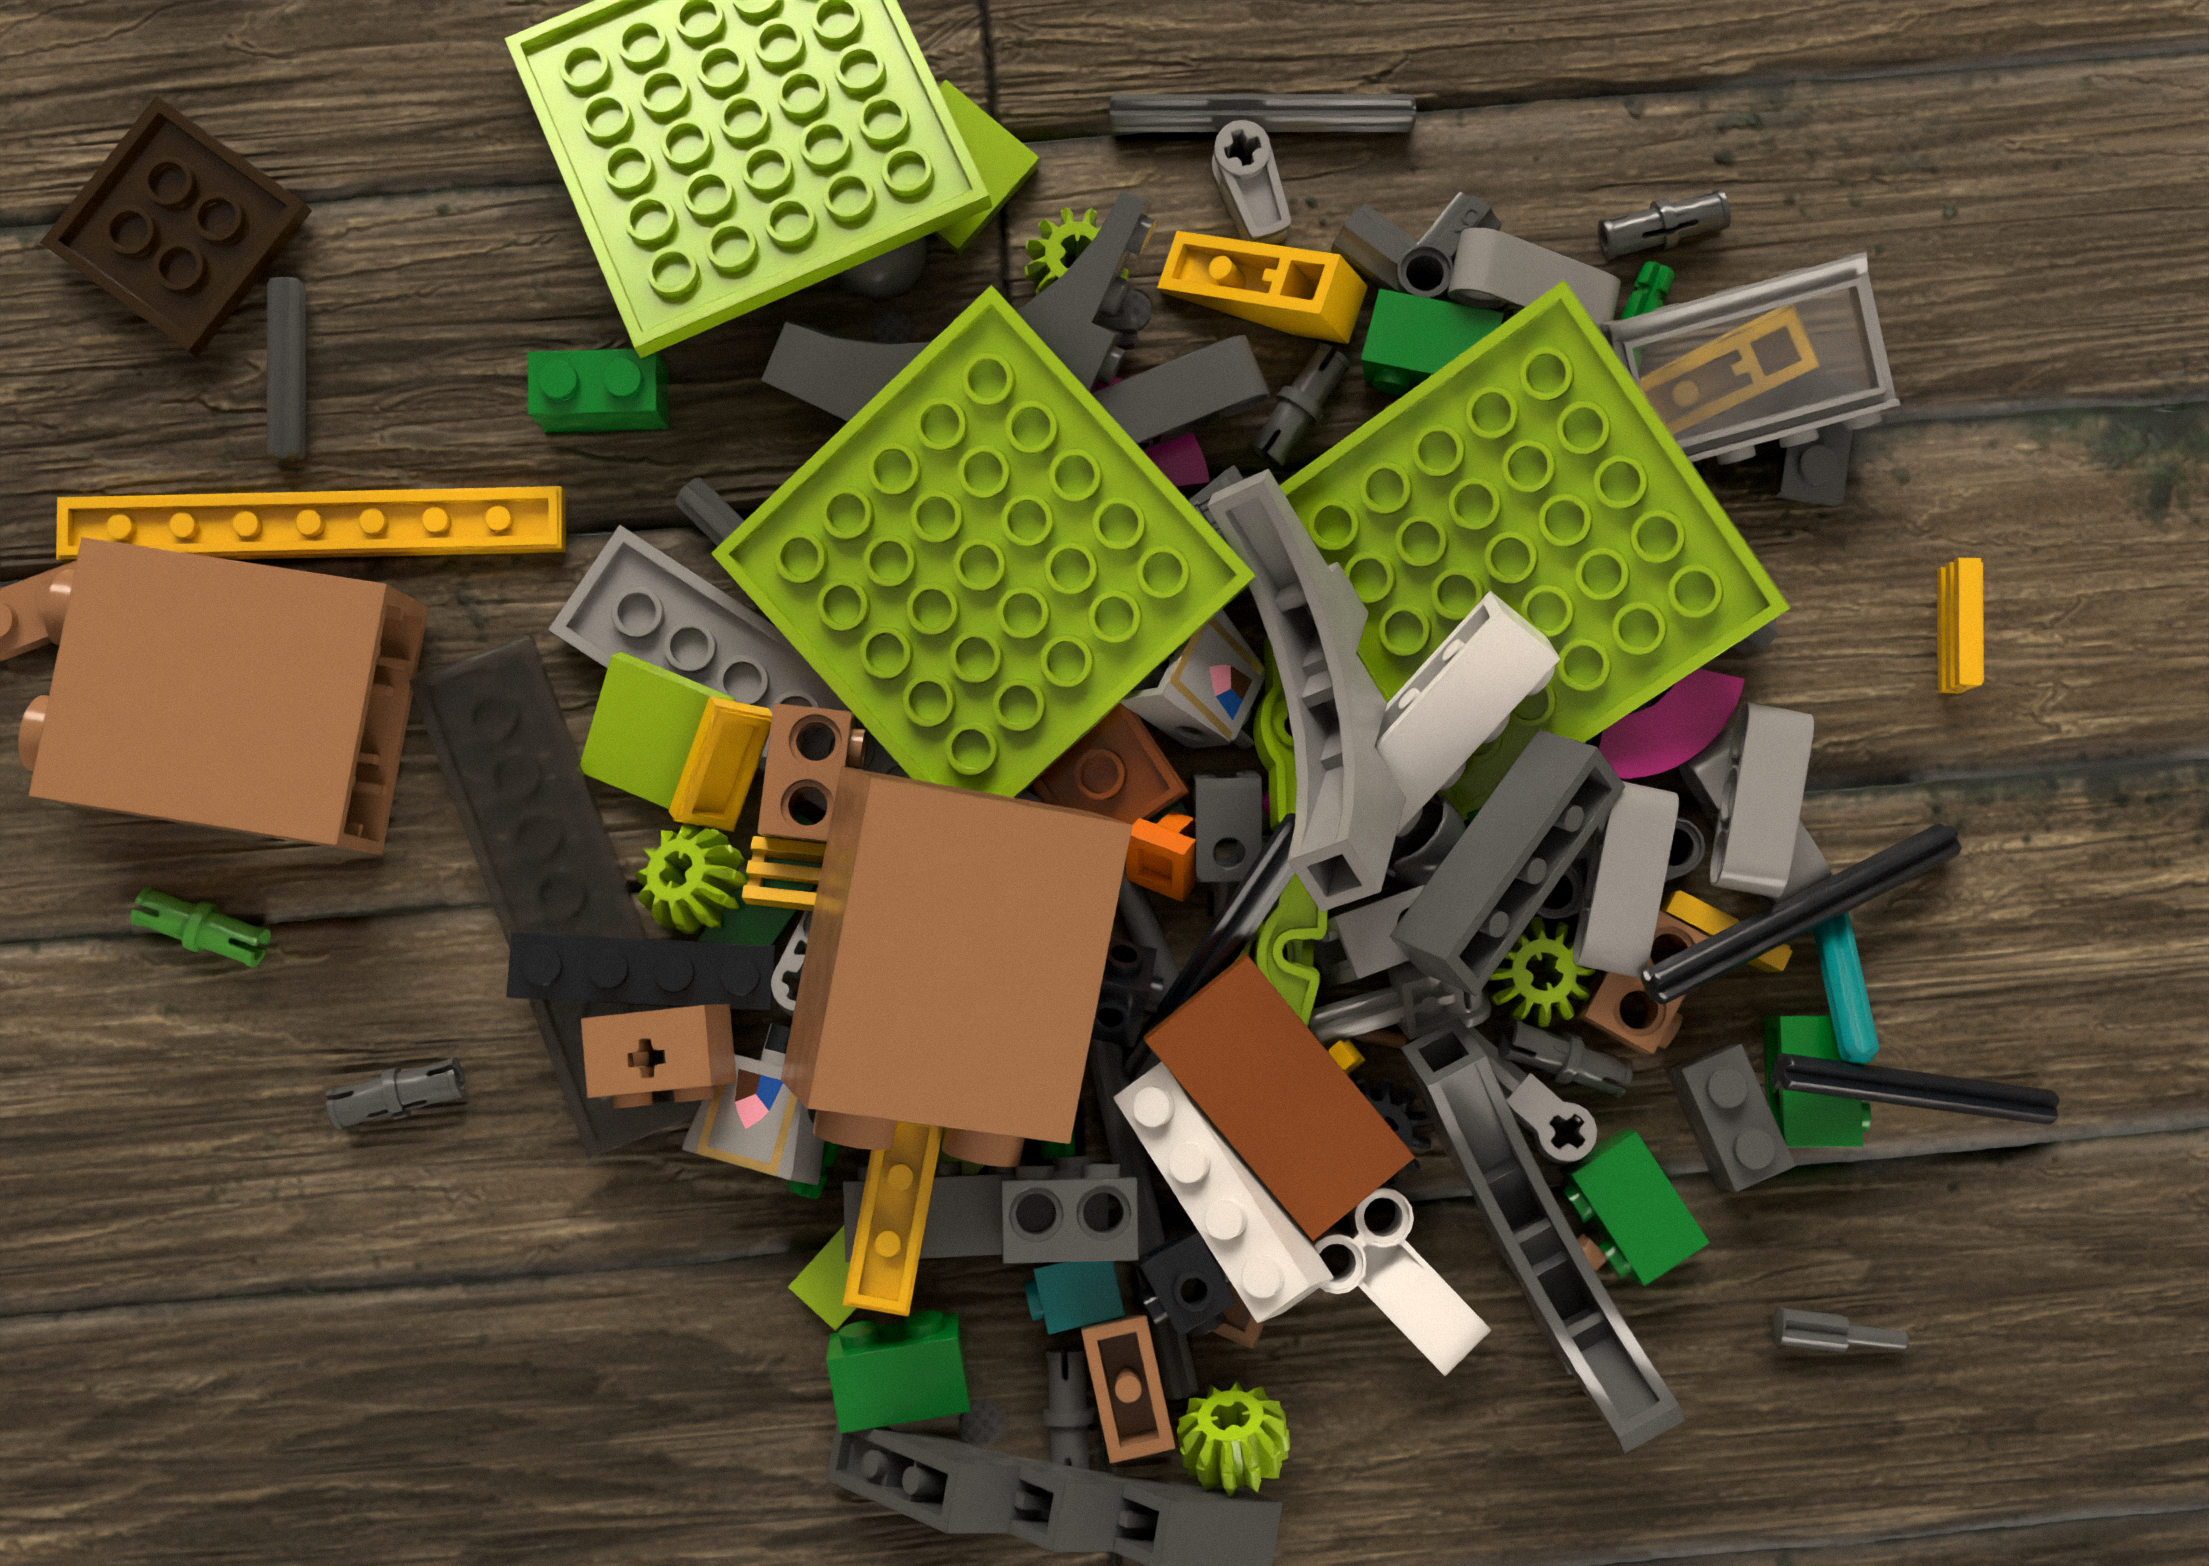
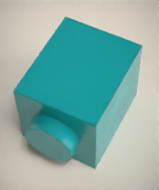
[1024,1261,1125,1334]

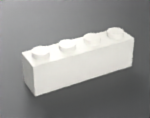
[1375,591,1560,837]
[1113,1061,1334,1323]

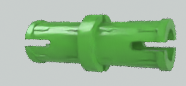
[130,886,271,968]

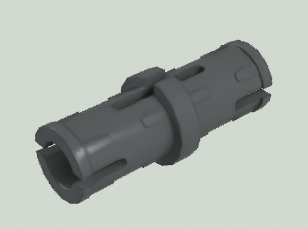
[1597,189,1731,260]
[1248,343,1351,469]
[1498,1018,1633,1098]
[326,1057,466,1129]
[1043,1347,1094,1470]

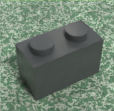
[1664,1044,1796,1192]

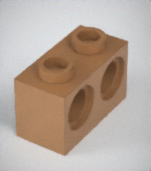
[757,703,867,844]
[1573,910,1709,1054]

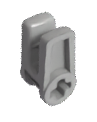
[1211,120,1291,245]

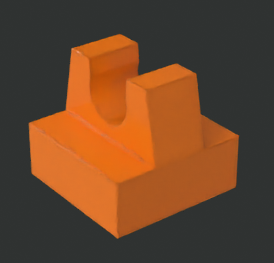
[1126,810,1196,902]

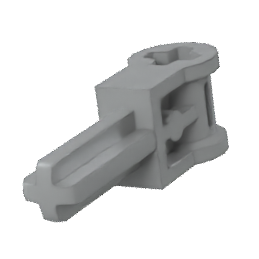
[1308,961,1491,1045]
[1467,1027,1597,1164]

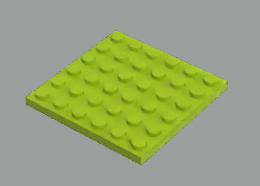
[504,0,992,358]
[1279,280,1791,821]
[711,285,1257,798]

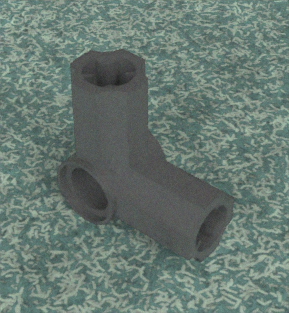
[1331,192,1502,301]

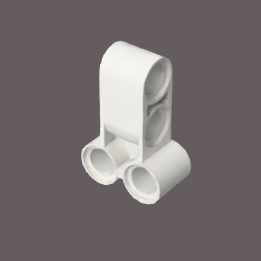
[1308,1184,1491,1376]

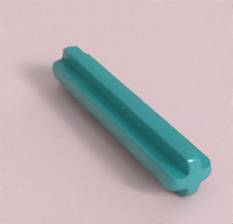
[1813,911,1879,1064]

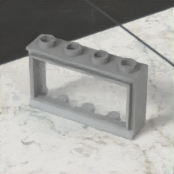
[1600,252,1900,465]

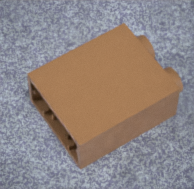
[18,537,429,855]
[781,766,1132,1167]

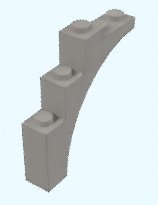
[1207,469,1406,912]

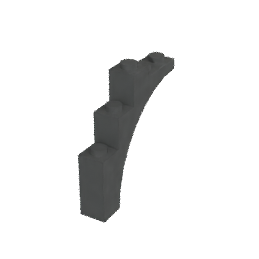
[761,190,1156,422]
[1401,1017,1685,1453]

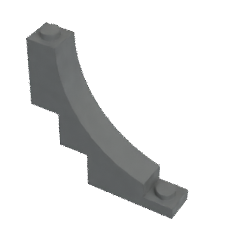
[826,1421,1283,1566]

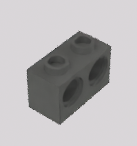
[1001,1164,1139,1263]

